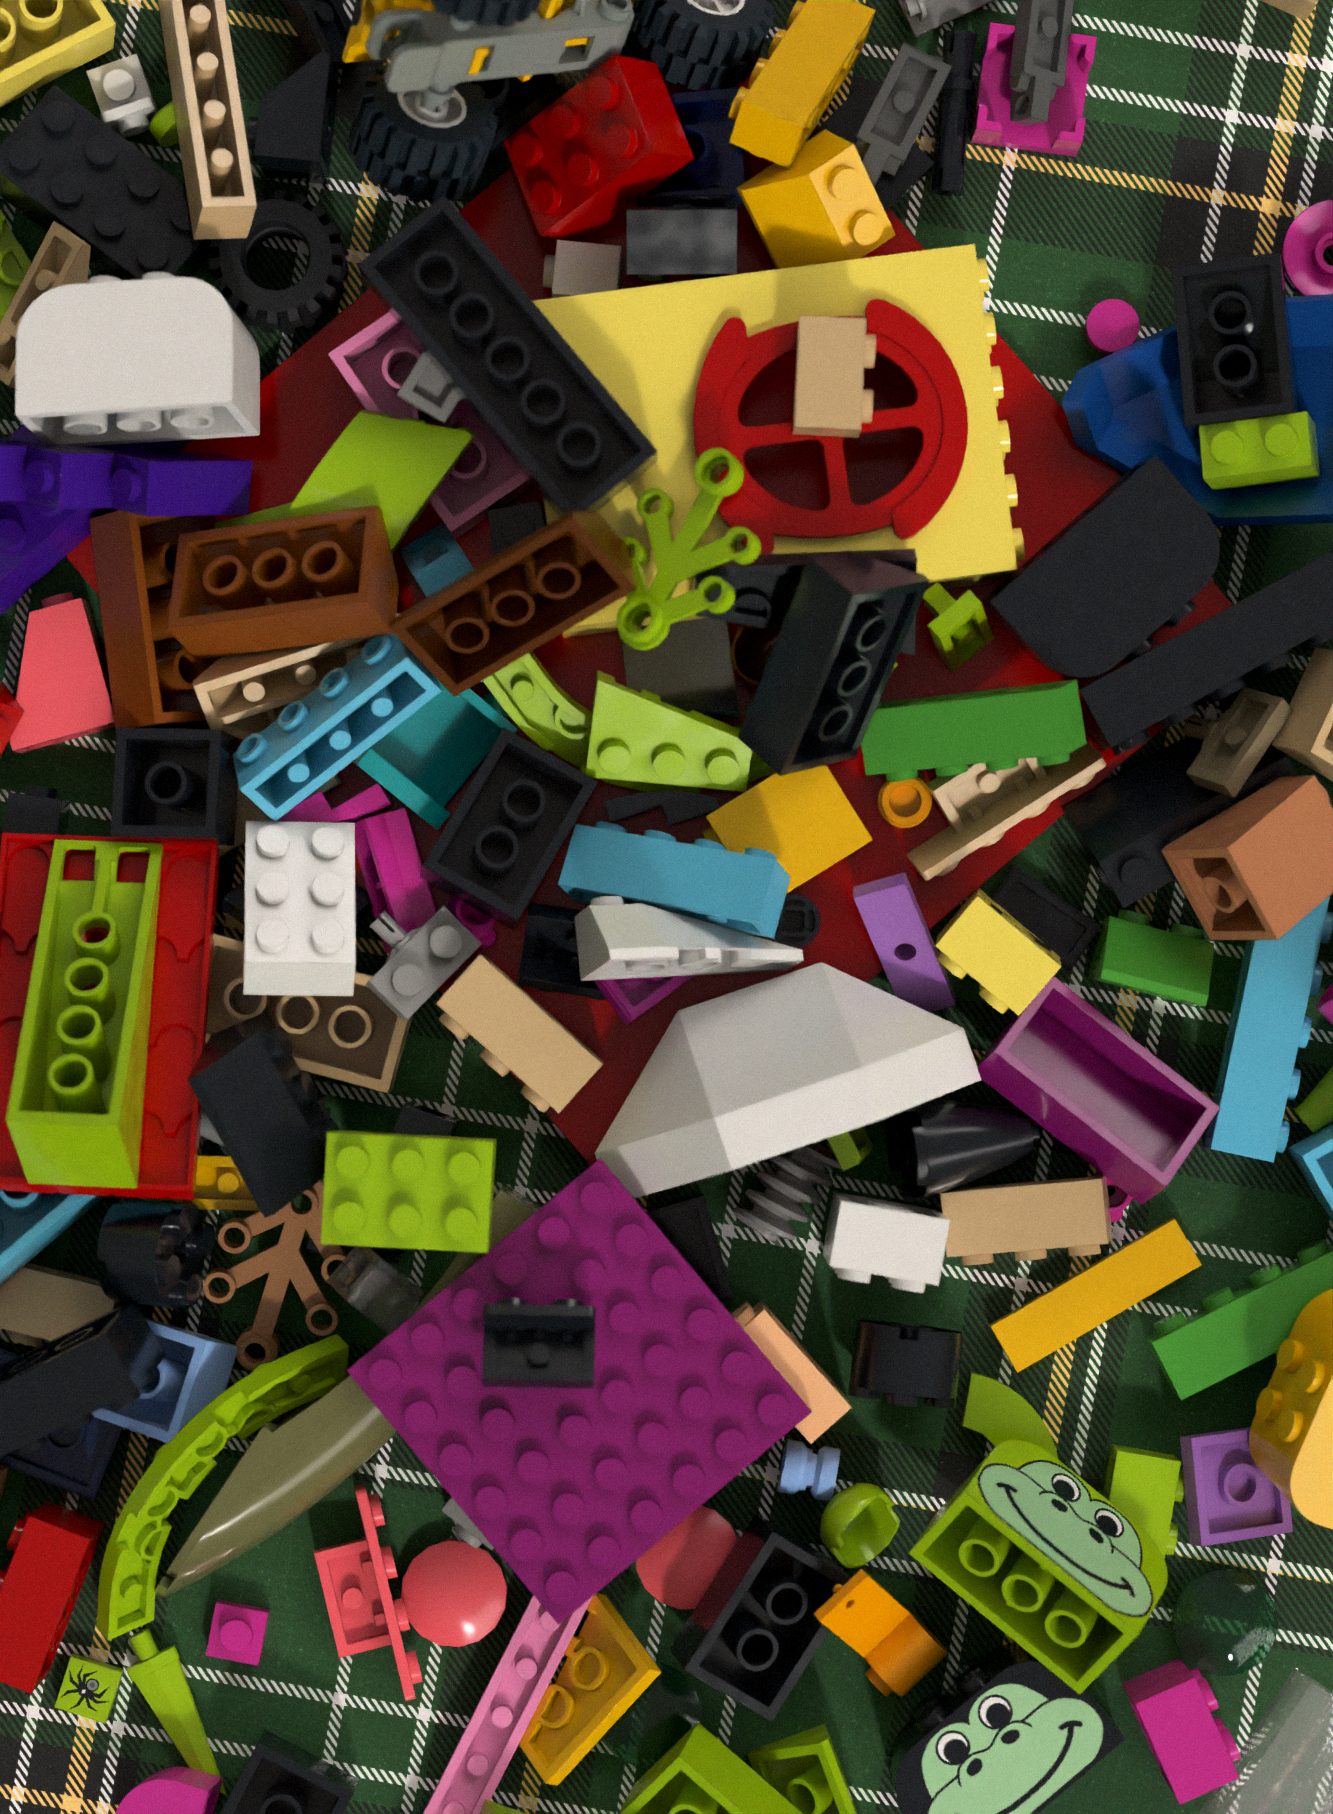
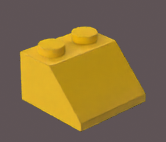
[737,130,896,269]

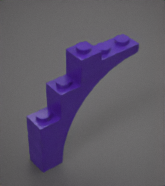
[0,438,252,516]

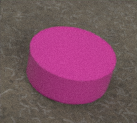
[1084,299,1140,355]

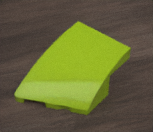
[288,410,476,554]

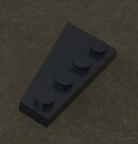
[694,549,917,655]

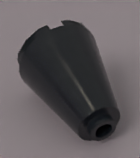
[886,1098,1040,1202]

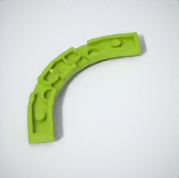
[483,651,775,793]
[97,1334,349,1641]

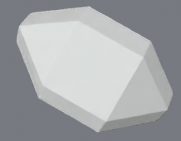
[595,962,982,1198]

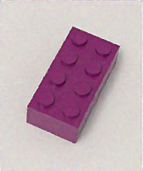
[977,976,1221,1205]

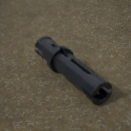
[929,30,977,196]

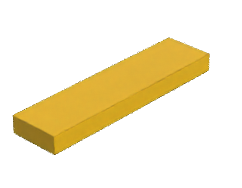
[989,1218,1202,1373]

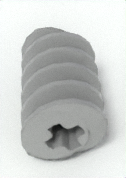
[733,1142,842,1248]

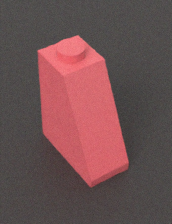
[9,593,115,754]

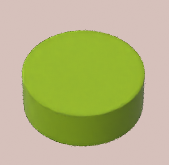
[149,101,179,147]

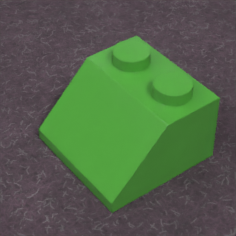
[1088,909,1214,1006]

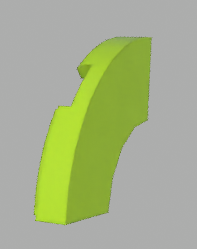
[961,1372,1058,1459]

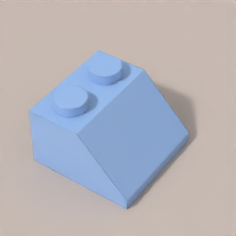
[93,1317,238,1443]

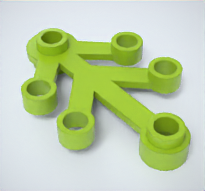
[616,448,761,650]

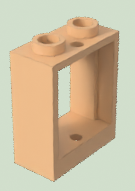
[731,1300,852,1444]

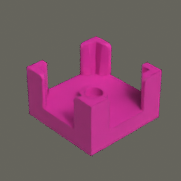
[971,22,1097,157]

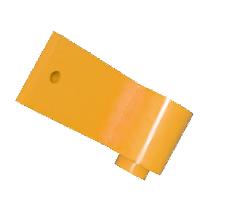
[814,1569,949,1698]

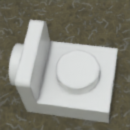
[86,54,158,137]

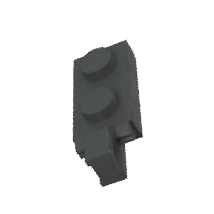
[1009,0,1074,126]
[855,43,952,188]

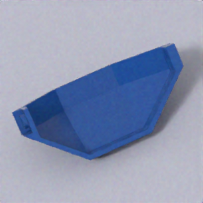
[1061,294,1333,526]

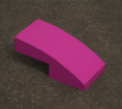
[277,783,394,823]

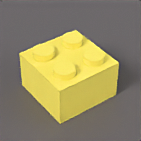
[935,887,1061,1016]

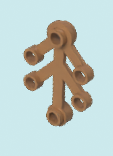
[203,1180,355,1371]

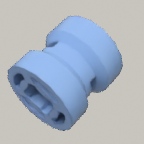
[777,1439,840,1502]

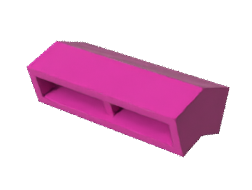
[354,807,438,953]

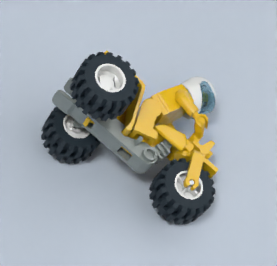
[342,0,775,204]

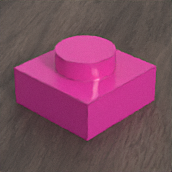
[205,1599,270,1666]

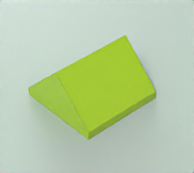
[747,1723,858,1814]

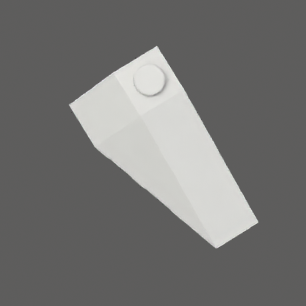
[575,896,804,981]

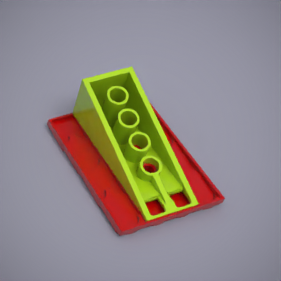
[0,832,219,1200]

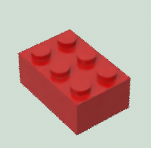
[503,55,694,241]
[0,1501,106,1693]

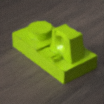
[923,582,994,672]

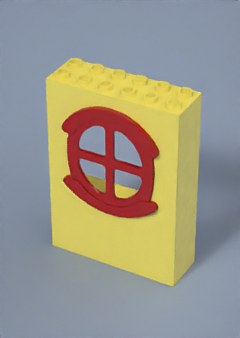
[533,244,1025,638]

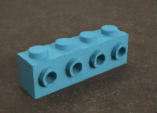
[233,633,442,822]
[558,821,791,938]

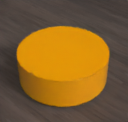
[877,777,932,829]

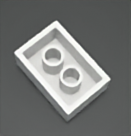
[243,821,356,996]
[822,1191,950,1293]

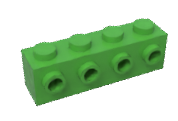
[861,679,1087,782]

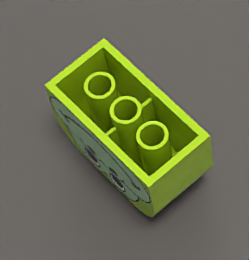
[908,1440,1168,1695]

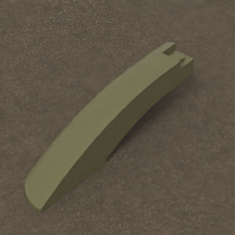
[155,1184,540,1598]

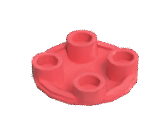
[636,1504,739,1610]
[401,1538,508,1647]

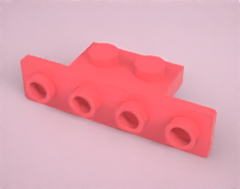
[314,1483,423,1701]

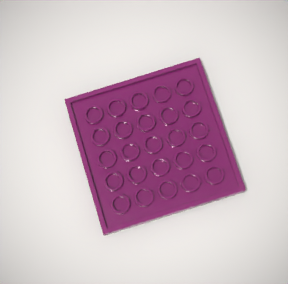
[347,1158,812,1625]

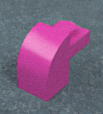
[115,1767,223,1814]

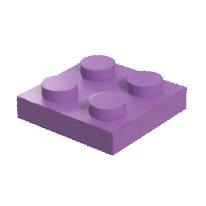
[1180,1427,1293,1547]

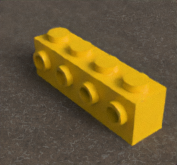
[728,0,876,169]

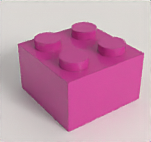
[1122,1658,1241,1805]

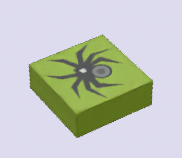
[55,1653,124,1724]

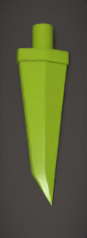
[126,1628,228,1797]

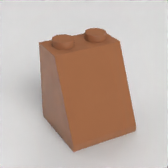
[1161,775,1333,940]

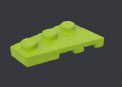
[585,670,752,792]

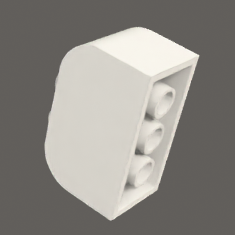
[15,272,260,446]

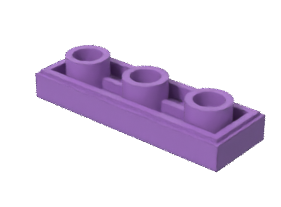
[853,872,956,1012]

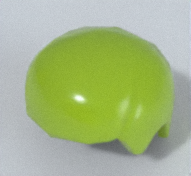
[820,1482,900,1568]

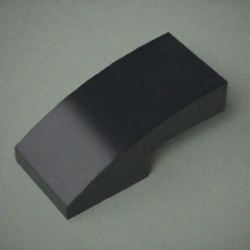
[604,791,720,827]

